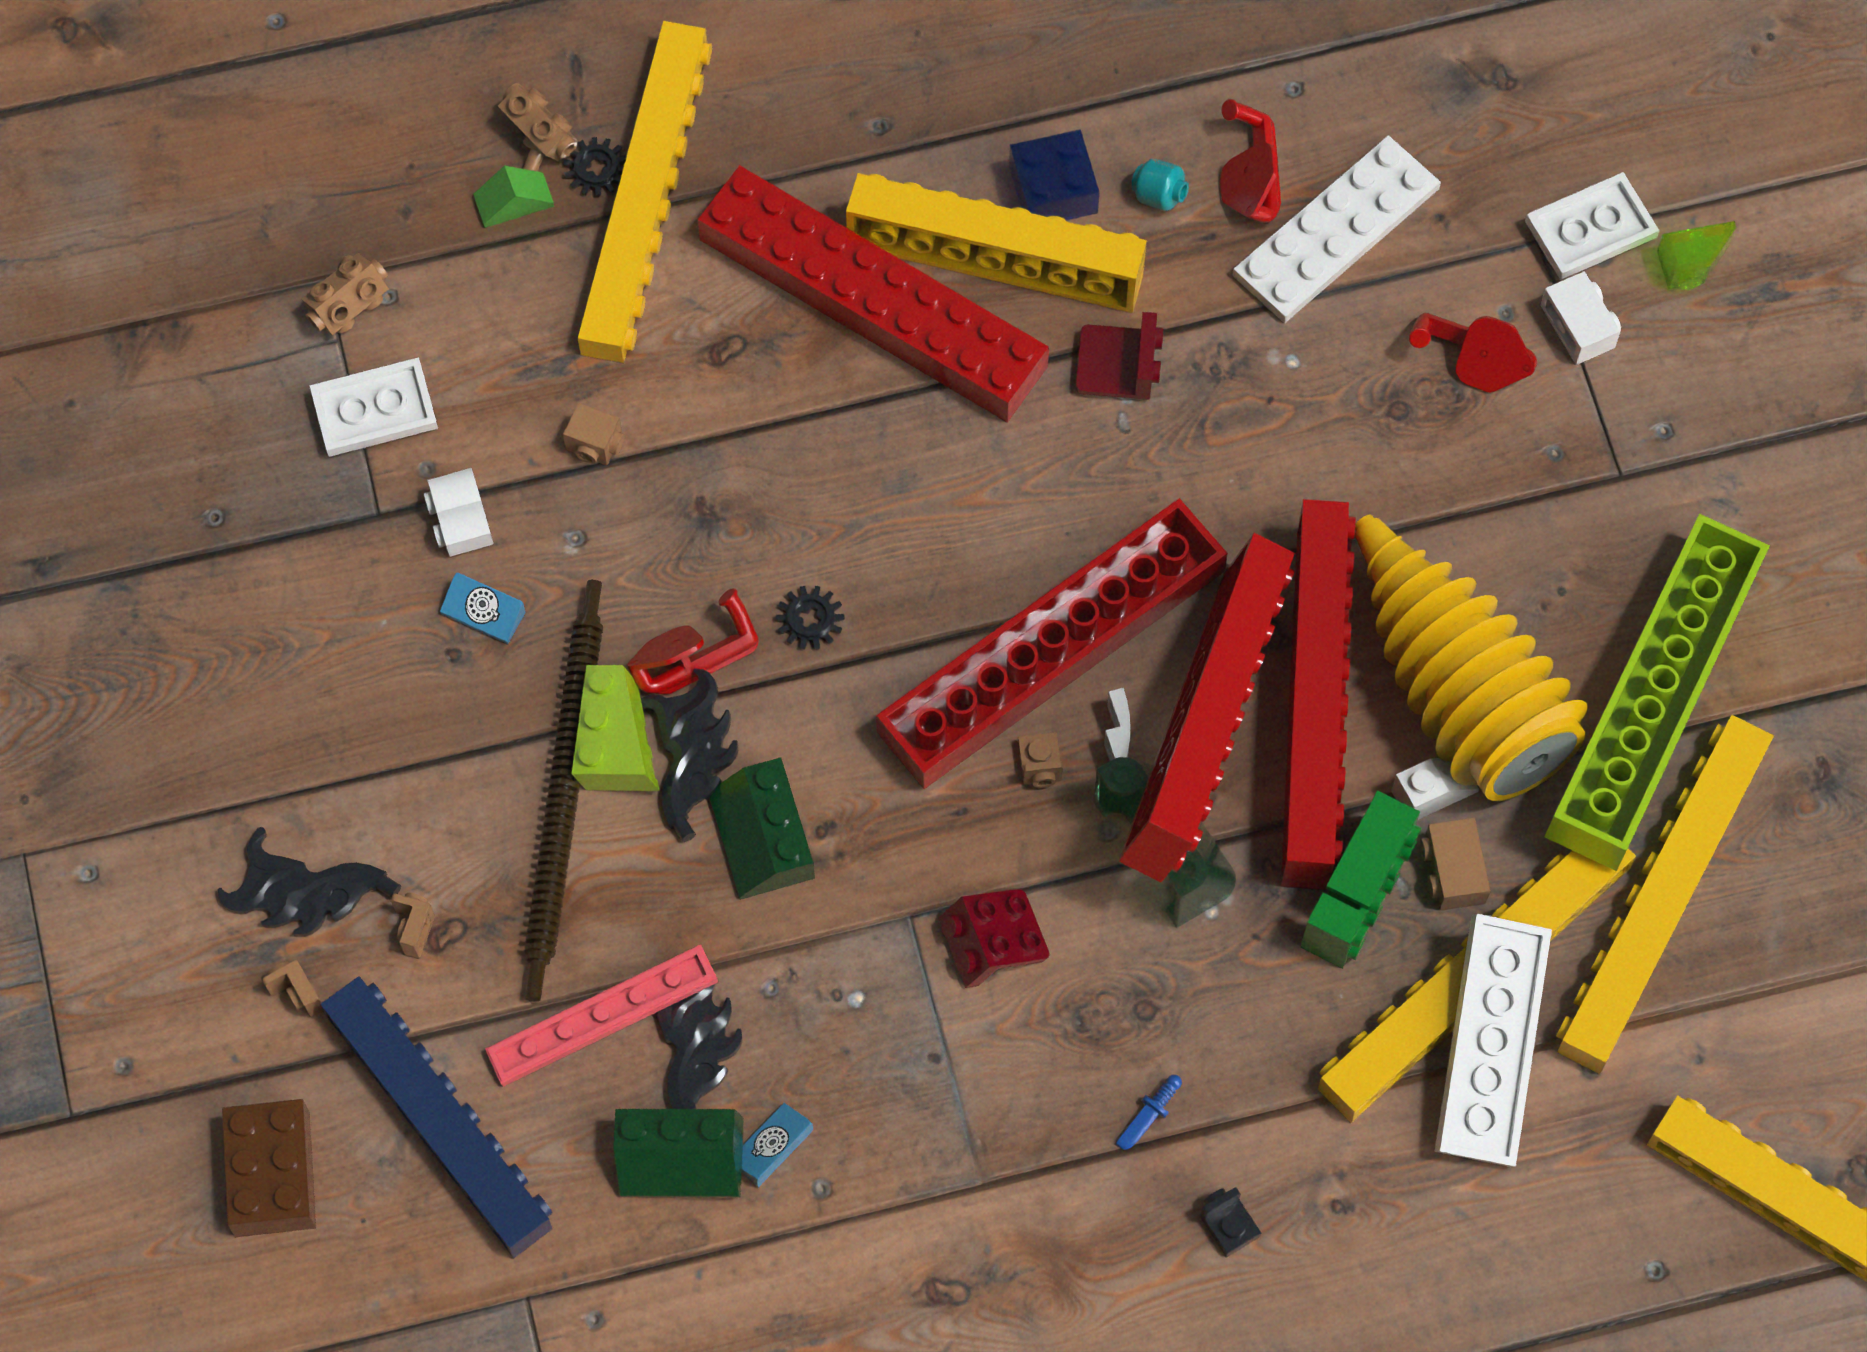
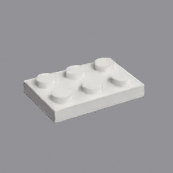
[1525,172,1659,280]
[310,357,438,457]

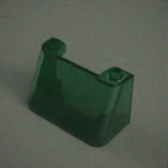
[1093,757,1236,928]

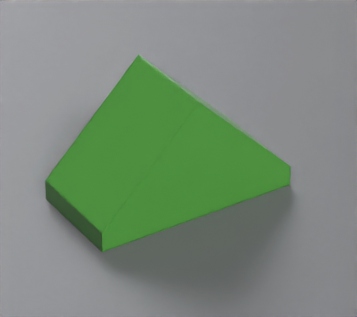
[473,165,554,228]

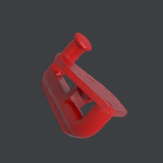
[1220,99,1281,223]
[1409,313,1537,392]
[627,588,759,694]

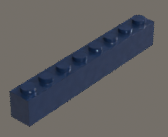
[320,976,553,1258]

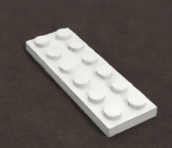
[1232,135,1441,323]
[1435,914,1552,1167]

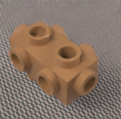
[498,83,578,172]
[301,253,389,335]

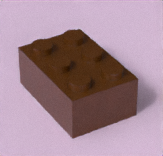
[222,1099,316,1237]

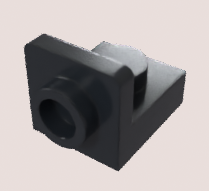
[1200,1187,1261,1258]

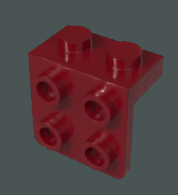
[1076,312,1164,400]
[938,889,1050,988]

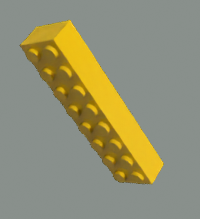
[846,173,1147,313]

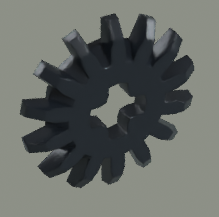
[564,137,627,197]
[776,586,845,650]

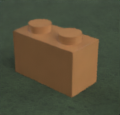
[1420,818,1491,911]

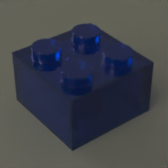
[1009,129,1100,220]

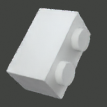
[1540,271,1621,365]

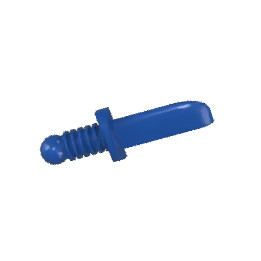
[1116,1075,1182,1150]

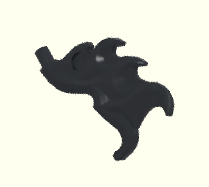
[641,668,738,842]
[218,827,401,937]
[657,984,743,1109]

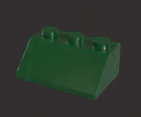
[709,757,815,900]
[613,1109,744,1198]

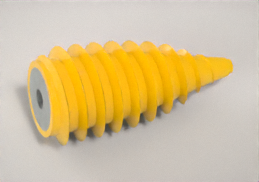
[1355,515,1588,801]

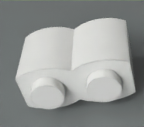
[424,468,493,557]

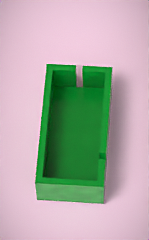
[1301,790,1422,969]

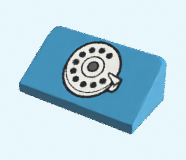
[440,572,526,644]
[742,1103,813,1188]

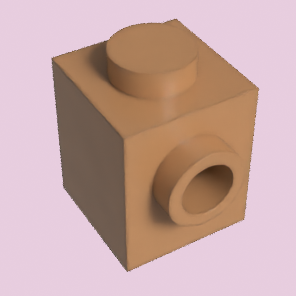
[563,403,625,466]

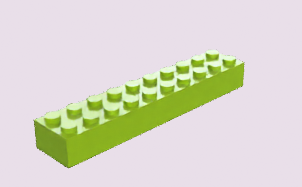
[1544,513,1770,871]

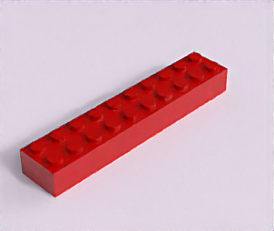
[698,165,1049,423]
[876,498,1228,789]
[1281,499,1356,890]
[1118,532,1295,883]

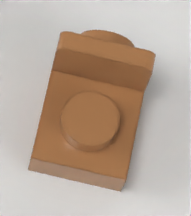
[1018,732,1063,788]
[391,892,435,959]
[262,959,323,1018]

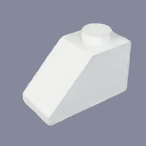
[1392,758,1479,820]

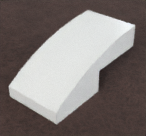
[1104,688,1130,779]

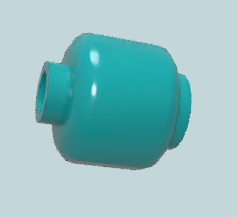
[1131,159,1189,211]

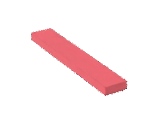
[485,944,719,1087]

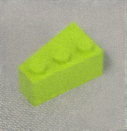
[572,665,660,791]

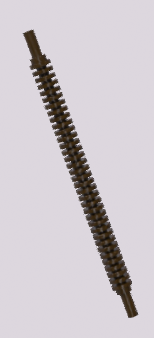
[524,579,603,1002]

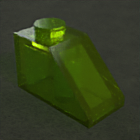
[1657,221,1736,290]

